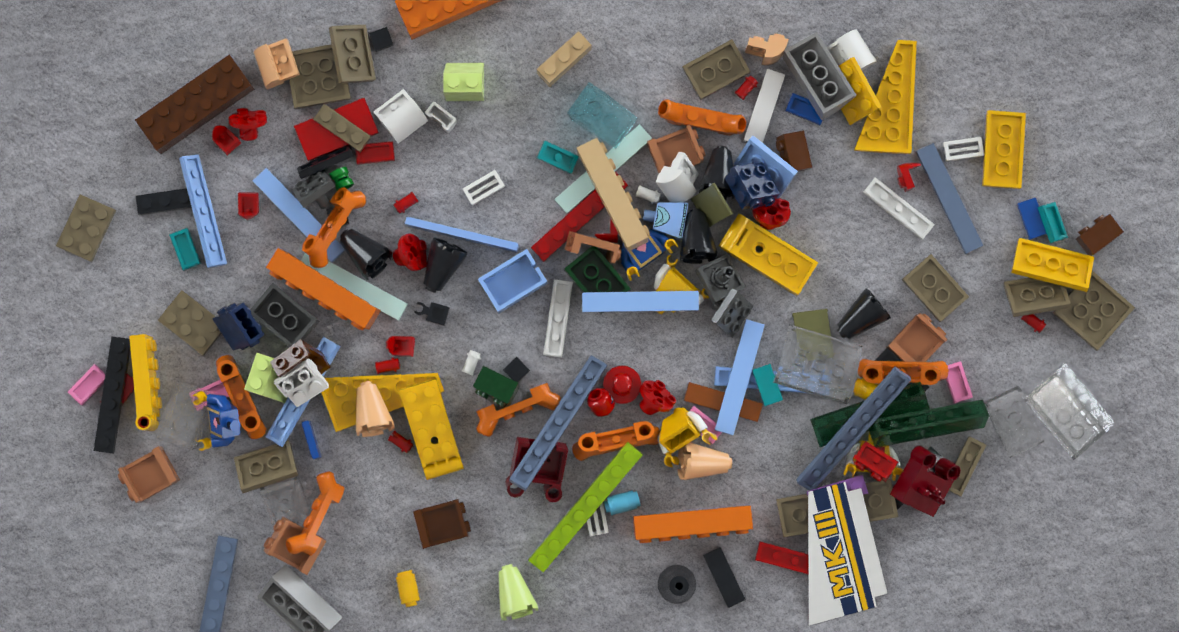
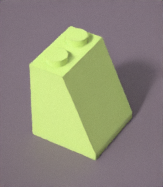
[443,63,484,101]
[244,353,288,403]

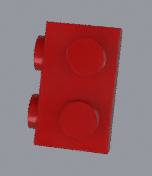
[853,441,898,483]

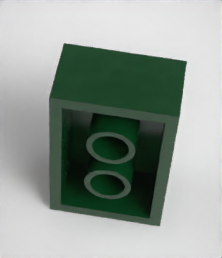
[564,246,631,315]
[473,366,520,408]

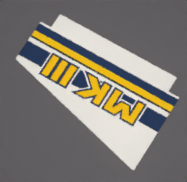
[808,482,887,625]

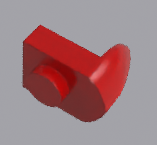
[212,125,241,156]
[897,163,921,192]
[238,192,259,220]
[595,220,618,243]
[386,336,415,357]

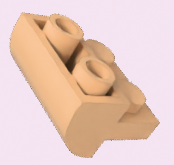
[745,34,789,65]
[254,38,300,90]

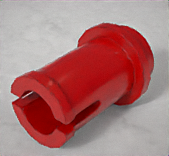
[735,75,758,100]
[393,192,419,214]
[1021,314,1046,333]
[375,357,400,374]
[388,431,414,453]

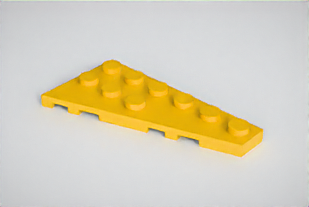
[854,40,917,154]
[321,373,445,432]

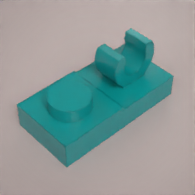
[537,141,579,174]

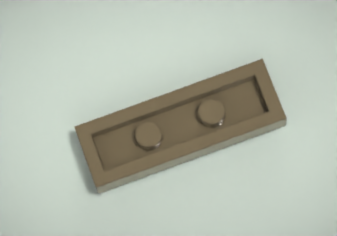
[313,104,371,153]
[949,436,986,497]

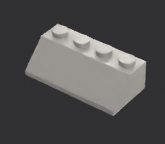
[782,32,856,120]
[257,564,342,632]

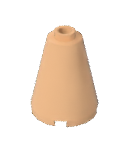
[356,381,395,437]
[677,442,732,480]

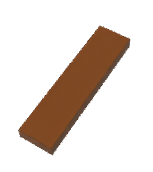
[684,382,763,422]

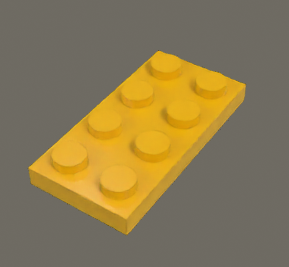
[982,110,1026,189]
[1011,238,1094,292]

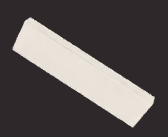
[743,69,785,143]
[863,177,935,240]
[543,279,573,358]

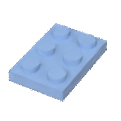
[734,136,798,198]

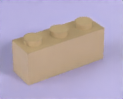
[537,31,592,87]

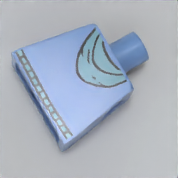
[643,202,688,241]

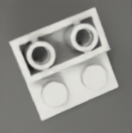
[827,29,877,71]
[374,89,428,144]
[656,152,699,203]
[274,359,329,407]

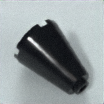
[699,146,735,201]
[679,209,718,264]
[340,229,393,280]
[423,237,468,293]
[837,288,891,339]
[658,565,696,604]

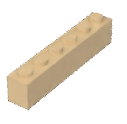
[577,138,650,252]

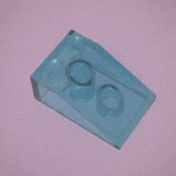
[567,82,638,149]

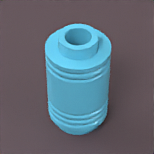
[604,490,641,516]

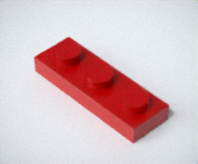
[755,541,809,574]

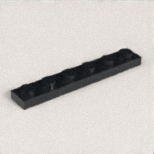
[93,336,131,454]

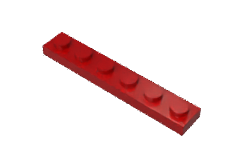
[531,171,628,262]

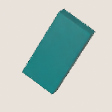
[1037,202,1068,243]
[169,228,202,271]
[752,364,783,406]

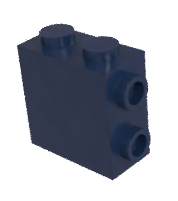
[725,162,780,210]
[212,302,264,351]

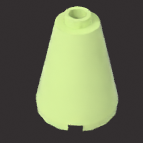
[498,564,538,621]

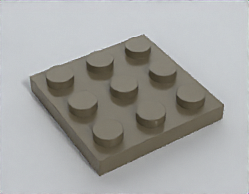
[289,44,351,109]
[1053,270,1135,351]

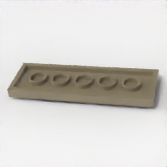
[776,479,898,537]

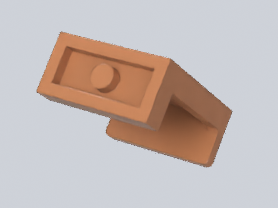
[647,125,706,173]
[565,231,621,264]
[886,313,948,362]
[118,446,180,503]
[263,517,326,575]

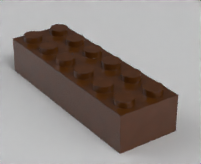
[135,54,255,154]

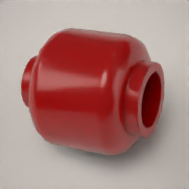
[587,388,615,417]

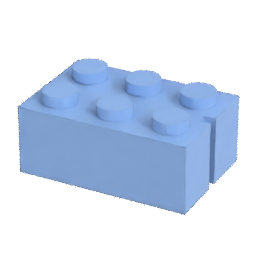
[478,249,548,313]

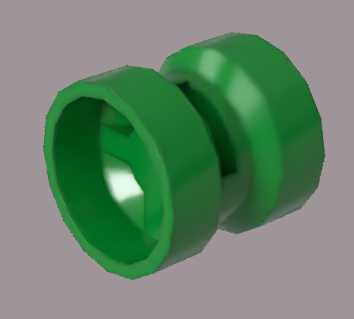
[329,167,354,191]

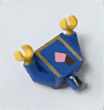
[621,229,678,281]
[192,391,241,451]

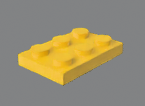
[839,57,882,125]

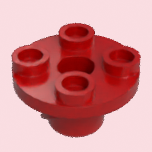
[228,108,267,141]
[752,198,791,230]
[393,233,427,271]
[603,366,641,404]
[639,380,676,415]

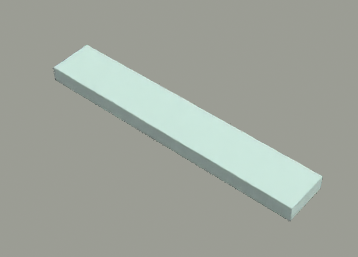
[554,124,652,214]
[301,253,408,321]

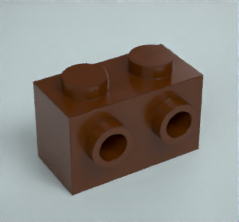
[776,130,812,172]
[1076,214,1124,256]

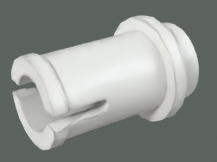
[635,185,661,204]
[462,350,481,375]

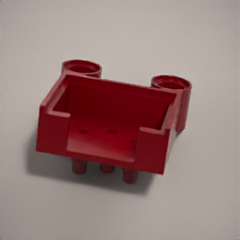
[505,437,568,502]
[890,446,961,517]

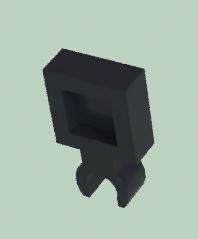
[414,302,450,326]

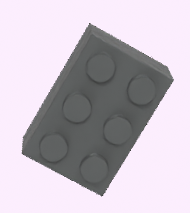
[250,283,320,347]

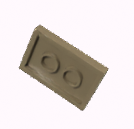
[329,25,376,84]
[682,39,751,100]
[56,194,116,262]
[902,254,969,322]
[1004,278,1071,317]
[158,290,222,356]
[234,440,299,493]

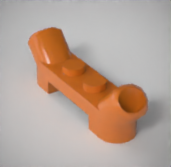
[658,99,746,136]
[302,187,366,268]
[216,355,267,439]
[857,359,949,385]
[476,383,561,437]
[572,421,660,461]
[286,471,345,556]

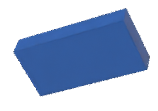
[785,93,822,125]
[1017,197,1047,240]
[301,420,322,460]

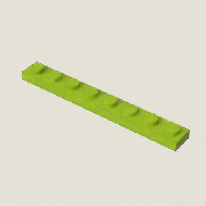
[528,441,643,572]

